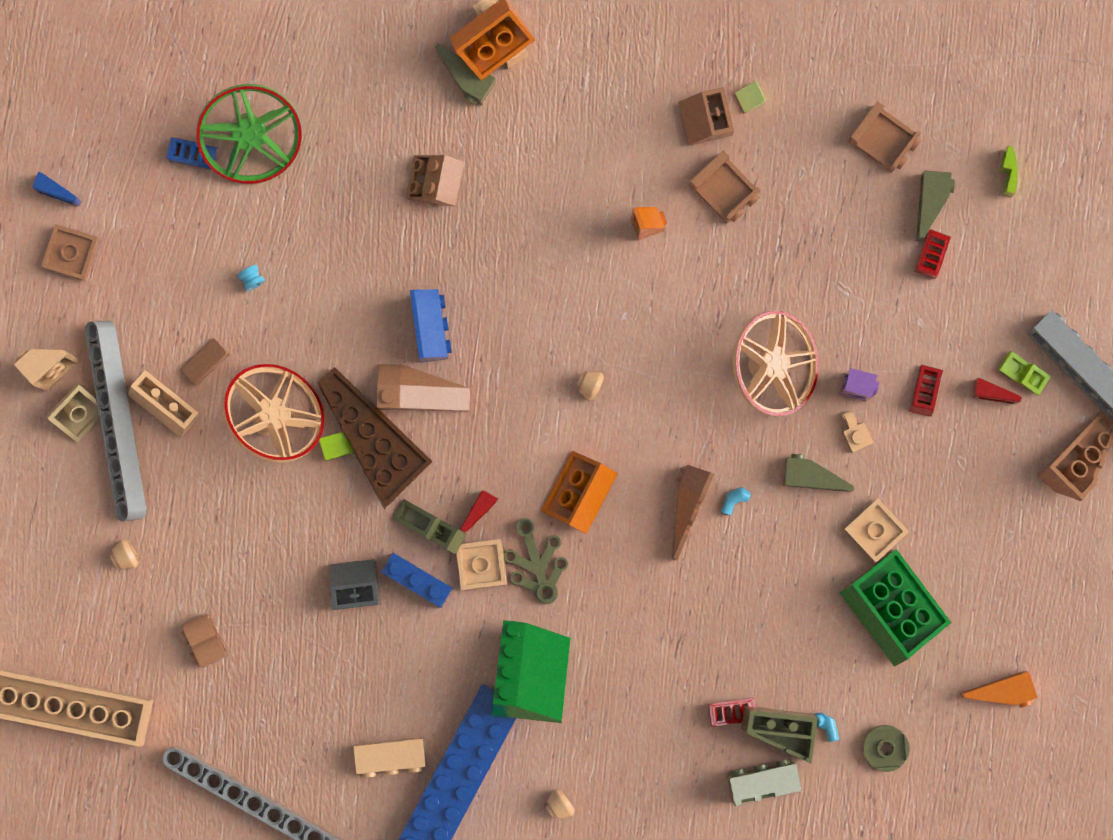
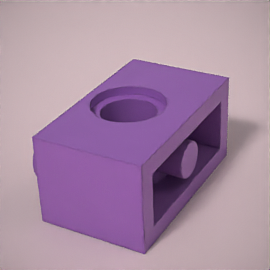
[840,368,880,401]

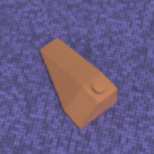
[377,364,470,411]
[1038,411,1113,501]
[672,465,714,560]

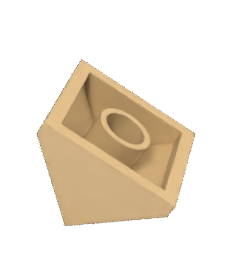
[46,383,99,443]

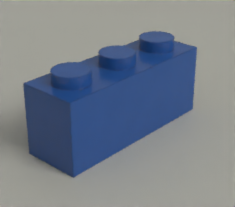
[381,553,453,608]

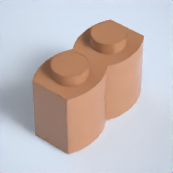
[181,614,228,668]

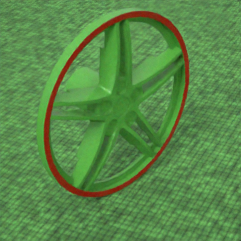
[196,84,302,184]

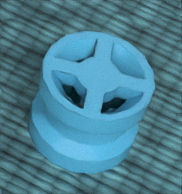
[237,265,265,292]

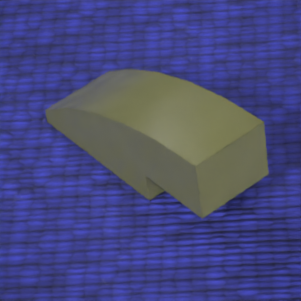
[393,499,467,554]

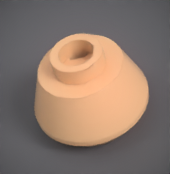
[576,371,604,401]
[110,539,139,569]
[546,789,575,819]

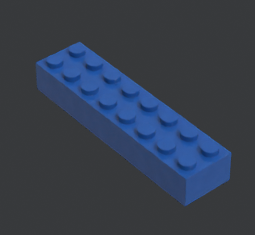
[399,684,516,840]

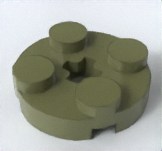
[862,725,910,772]

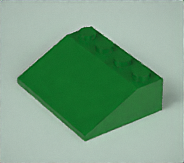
[839,549,952,667]
[492,620,571,723]

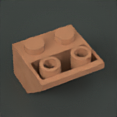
[678,87,734,146]
[406,155,464,206]

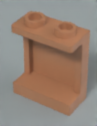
[848,101,921,173]
[689,150,761,224]

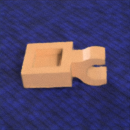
[842,410,873,452]

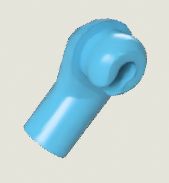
[720,487,751,516]
[814,713,839,742]

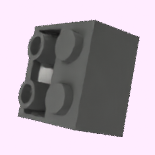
[329,559,381,610]

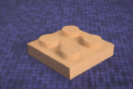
[844,498,909,563]
[456,539,507,590]

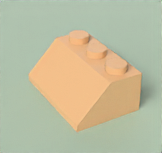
[14,349,80,391]

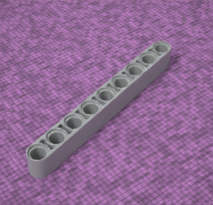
[85,321,146,521]
[163,747,342,840]

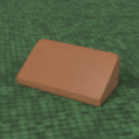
[181,338,229,386]

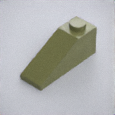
[435,43,496,105]
[916,170,955,241]
[783,454,854,492]

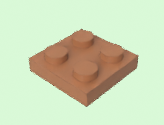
[41,224,100,281]

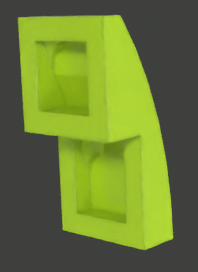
[999,146,1018,197]
[997,351,1051,395]
[319,432,354,461]

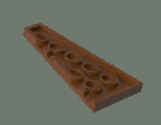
[318,367,432,510]

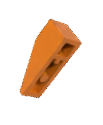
[631,207,667,241]
[960,671,1038,708]

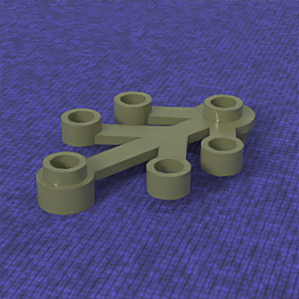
[504,518,568,604]

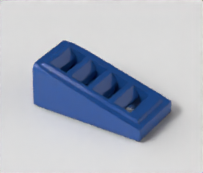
[167,137,218,170]
[33,172,81,206]

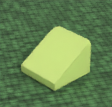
[735,81,766,113]

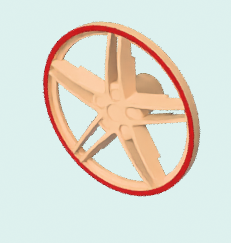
[733,311,819,416]
[222,364,324,463]

